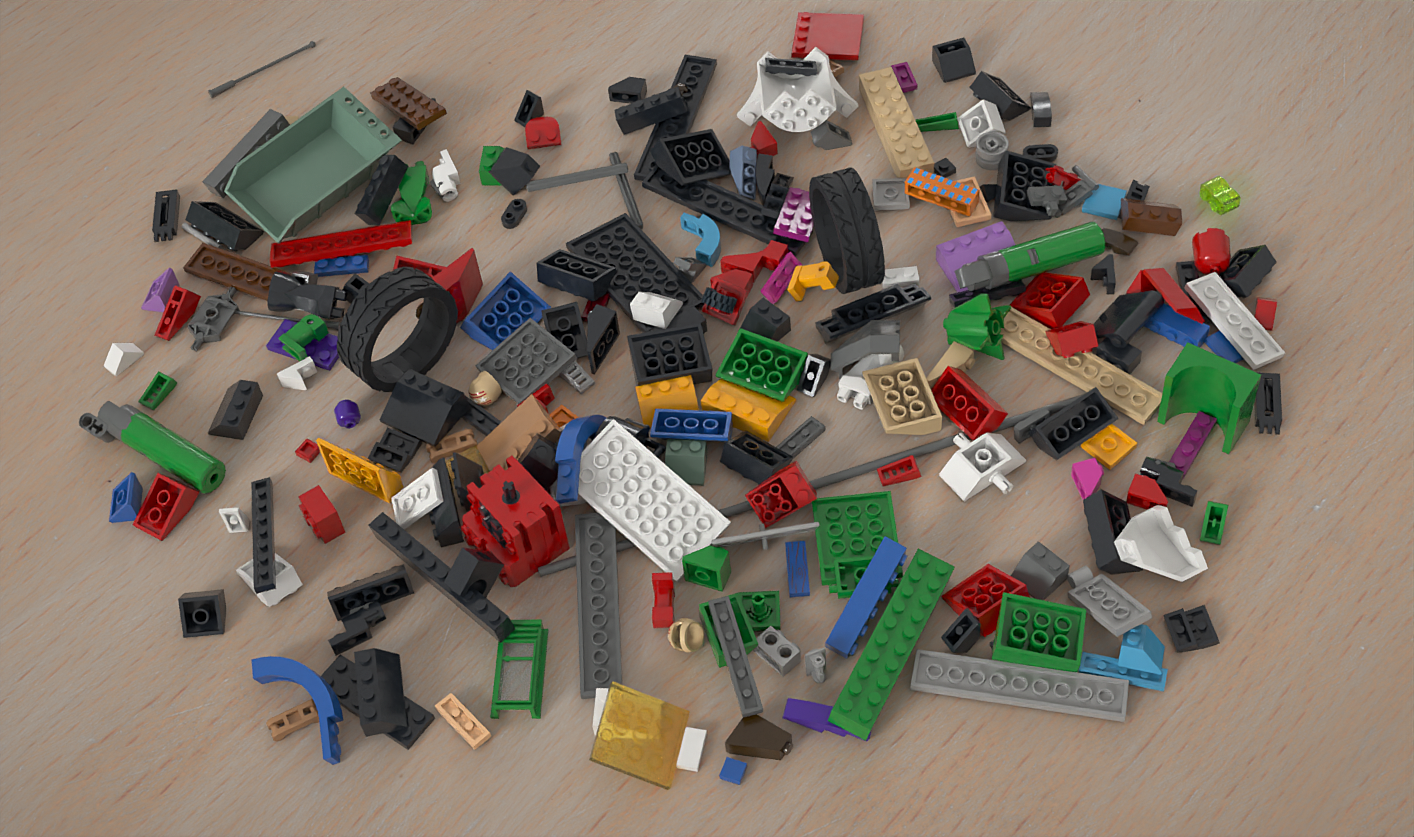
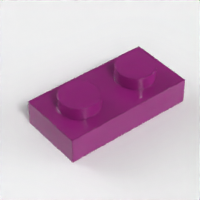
[891,62,918,93]

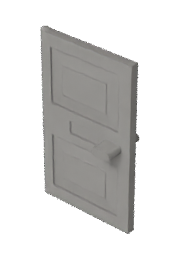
[712,522,819,550]

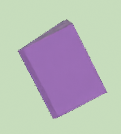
[141,267,180,312]

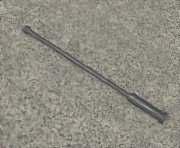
[208,41,316,98]
[234,310,341,330]

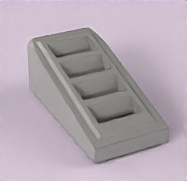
[559,361,595,394]

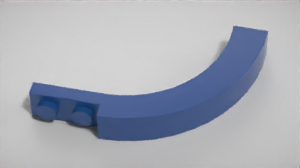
[555,415,606,504]
[251,656,344,765]

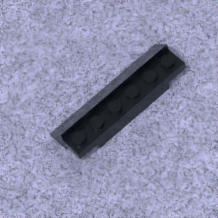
[815,283,931,344]

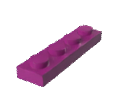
[1169,411,1217,479]

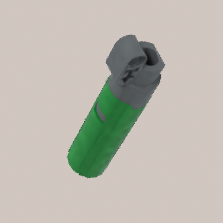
[954,222,1105,291]
[79,401,226,494]

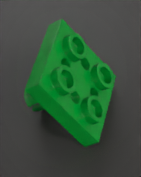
[738,591,781,631]

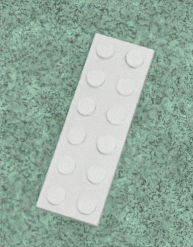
[1184,272,1285,370]

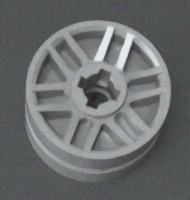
[975,132,1009,170]

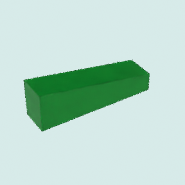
[915,112,959,132]

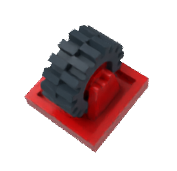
[701,277,749,325]

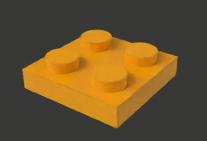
[1080,424,1137,470]

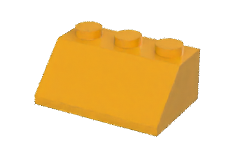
[635,375,699,429]

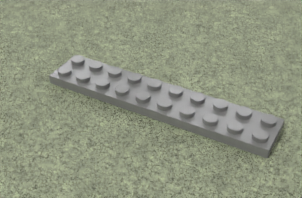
[910,649,1129,722]

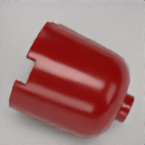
[1192,228,1231,275]

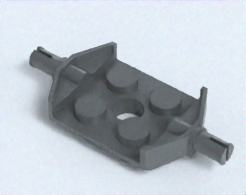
[187,287,240,351]

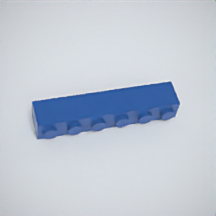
[825,536,908,659]

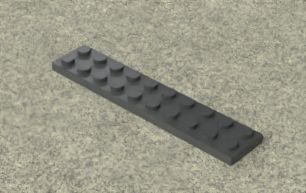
[575,513,623,699]

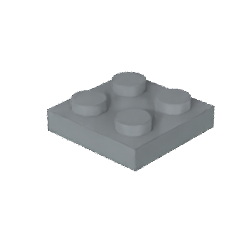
[872,178,910,210]

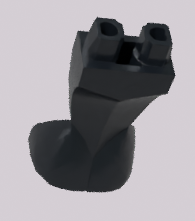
[267,271,348,319]

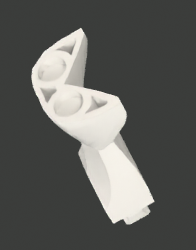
[837,345,904,410]

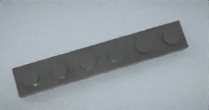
[708,596,763,717]

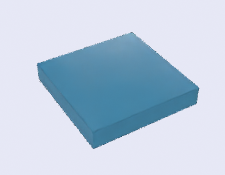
[1082,184,1127,220]

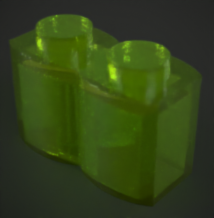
[1199,176,1241,215]

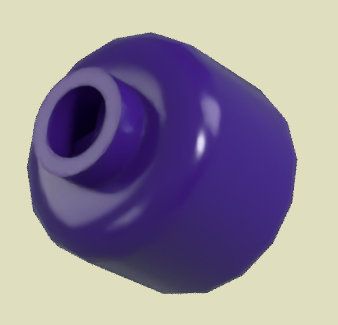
[334,399,361,429]

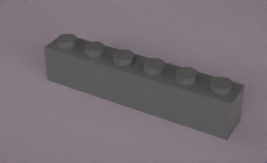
[202,109,290,198]

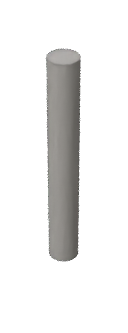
[182,223,223,249]

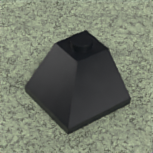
[489,147,540,196]

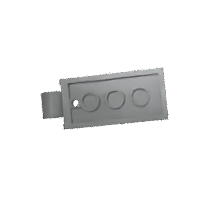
[1067,566,1152,637]

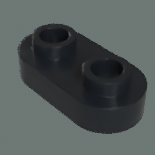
[1022,144,1058,162]
[501,199,527,229]

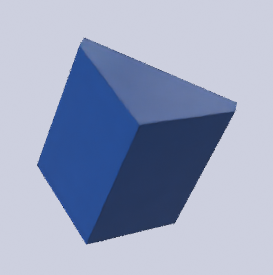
[109,472,143,523]

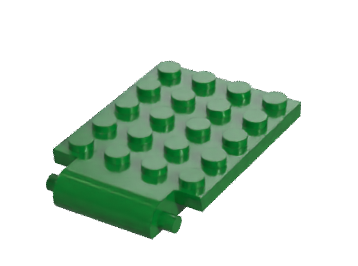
[812,491,903,599]

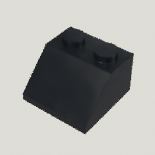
[738,297,791,342]
[178,589,226,638]

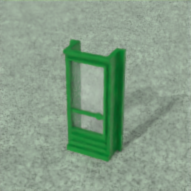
[490,619,549,719]

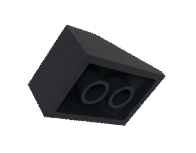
[541,302,588,358]
[587,304,620,375]
[518,433,559,491]

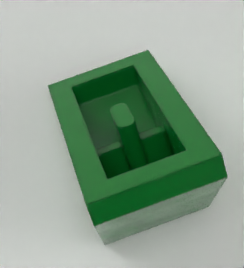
[1200,501,1229,544]

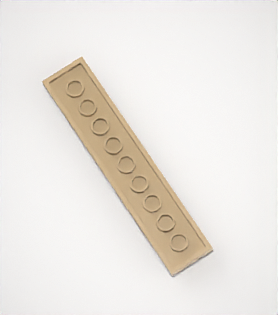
[1000,307,1162,425]

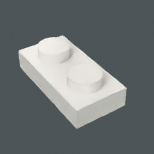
[882,266,919,289]

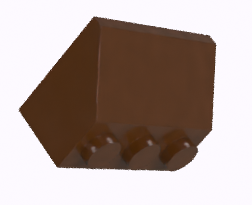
[1121,198,1182,236]

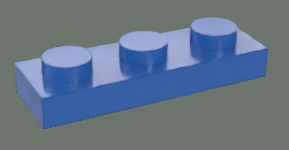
[314,254,369,277]

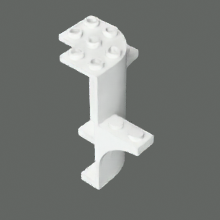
[737,47,859,132]

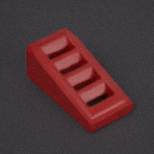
[877,455,922,487]

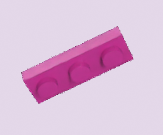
[760,252,802,304]

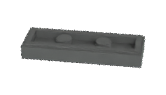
[776,416,826,459]

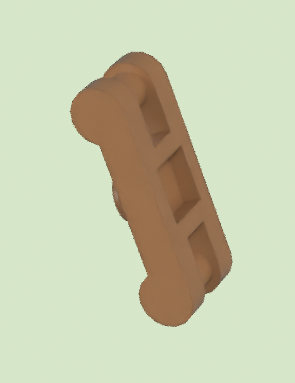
[426,429,478,463]
[266,699,319,742]

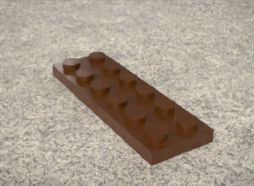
[370,77,447,130]
[183,243,291,301]

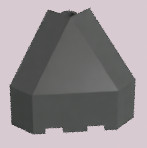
[831,320,900,379]

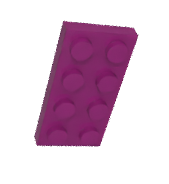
[773,187,814,242]

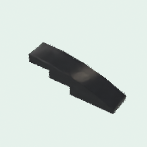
[761,173,794,219]

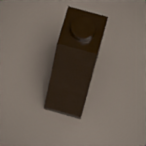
[725,714,793,761]

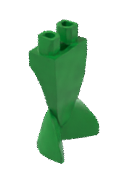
[391,161,432,225]

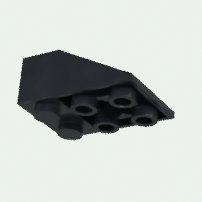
[450,452,484,512]

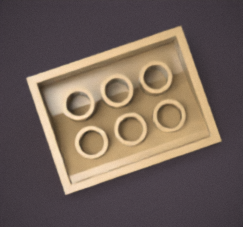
[862,358,942,435]

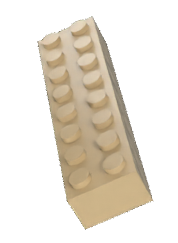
[859,67,934,178]

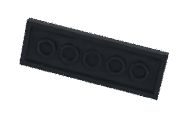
[321,654,435,750]

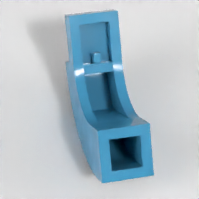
[680,212,721,267]

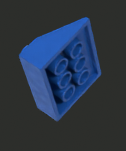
[460,271,551,350]

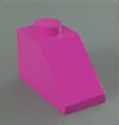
[1071,458,1104,500]

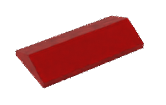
[1143,268,1204,324]

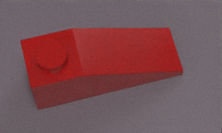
[154,286,201,341]

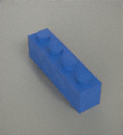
[1144,303,1210,348]

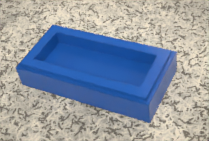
[1204,330,1244,363]

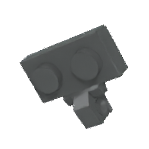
[1027,186,1067,216]

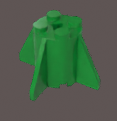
[943,294,1011,360]

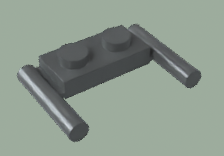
[1055,165,1099,218]

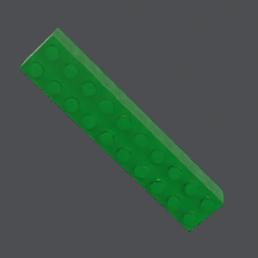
[828,548,955,740]

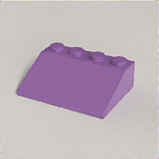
[936,221,1015,293]

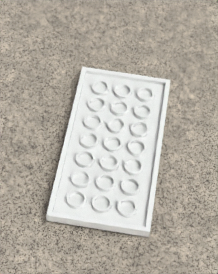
[578,419,731,582]

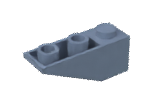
[729,145,757,200]

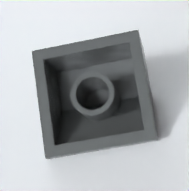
[1011,541,1070,600]

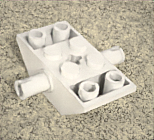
[939,433,1026,502]

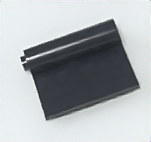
[1094,291,1164,348]

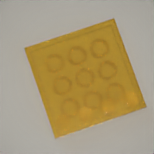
[589,681,690,790]

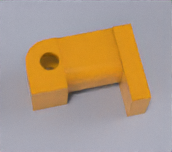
[787,261,839,302]

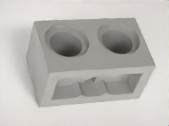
[754,626,801,677]

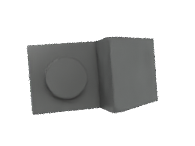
[673,257,707,283]

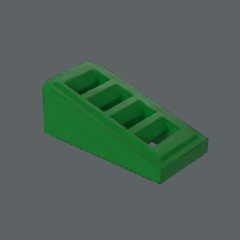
[138,371,177,410]

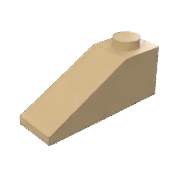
[926,341,975,389]

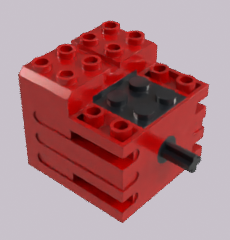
[461,455,570,587]

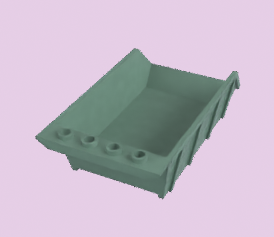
[224,86,402,243]

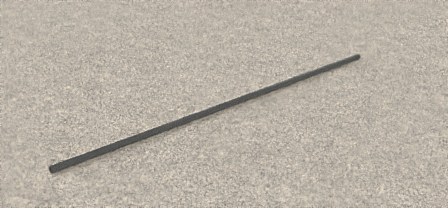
[538,393,1086,577]

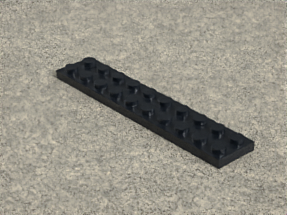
[634,54,717,181]
[642,165,813,257]

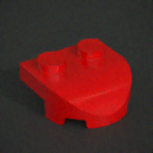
[525,116,562,149]

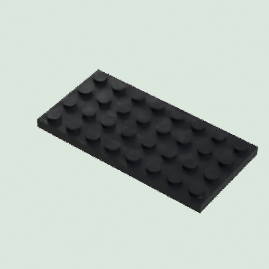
[566,213,705,333]

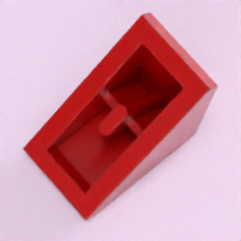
[1254,297,1277,331]

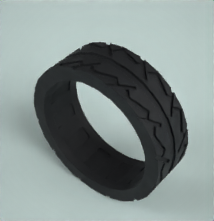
[809,167,885,294]
[337,267,458,392]

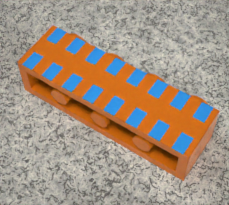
[905,167,980,217]

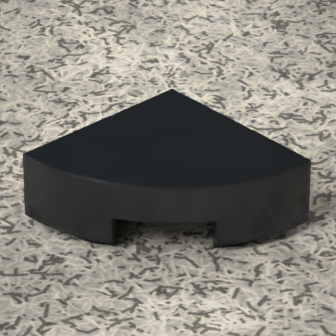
[980,184,996,203]

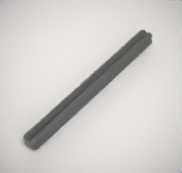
[609,152,644,229]
[526,163,628,192]

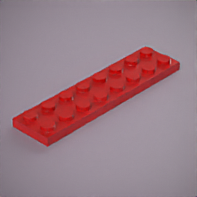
[270,220,412,268]

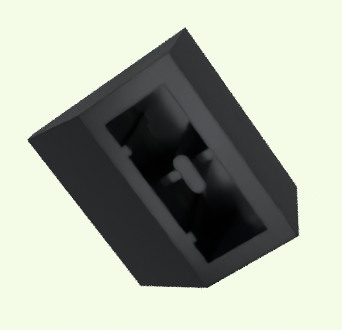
[932,37,976,83]

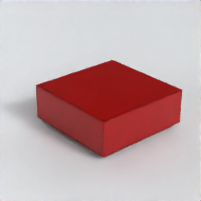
[295,439,320,463]

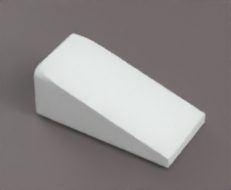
[219,508,250,533]

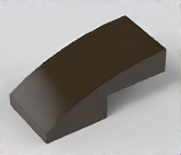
[1102,228,1138,256]

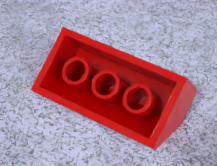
[931,366,1008,441]

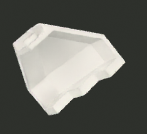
[1114,505,1208,582]

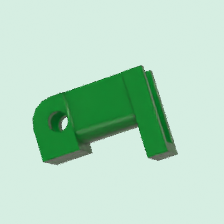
[279,314,329,362]

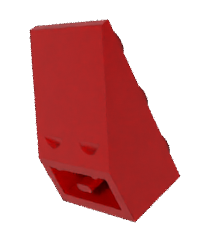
[745,460,817,529]

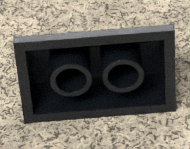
[969,71,1031,121]
[1218,245,1277,298]
[208,380,263,440]
[720,431,793,485]

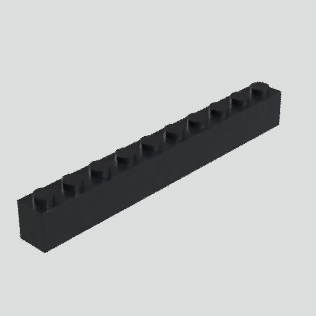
[368,512,515,643]

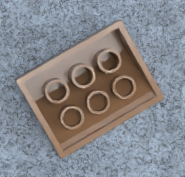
[477,394,562,471]

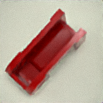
[652,572,675,629]

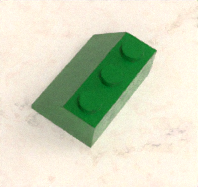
[699,593,758,668]

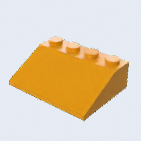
[701,379,796,442]
[316,438,403,504]

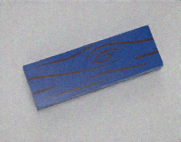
[785,541,810,598]

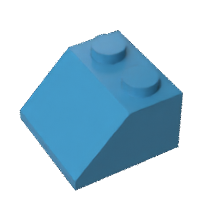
[1118,624,1165,675]

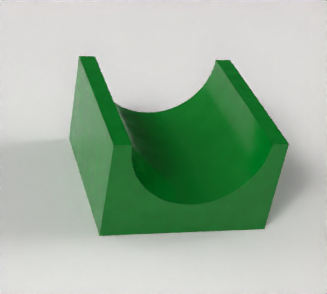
[1157,342,1261,455]

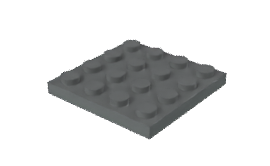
[475,318,577,404]

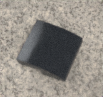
[368,427,422,472]
[1163,605,1220,653]

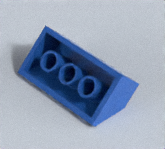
[650,409,733,442]

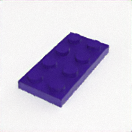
[266,319,339,371]

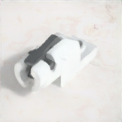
[430,149,460,202]

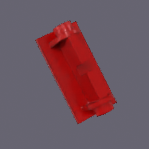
[1045,166,1081,190]

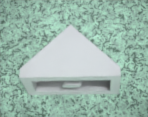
[104,343,144,377]

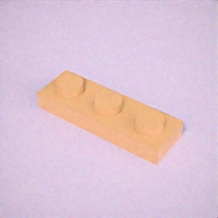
[435,693,491,750]

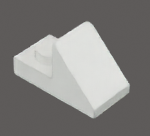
[277,356,317,390]

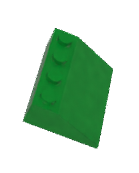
[715,328,808,402]
[991,592,1086,672]

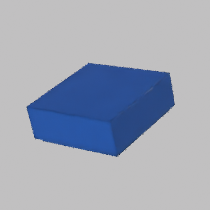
[719,757,747,785]

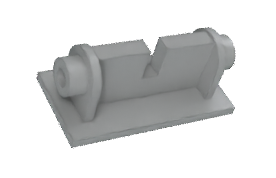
[805,647,826,683]

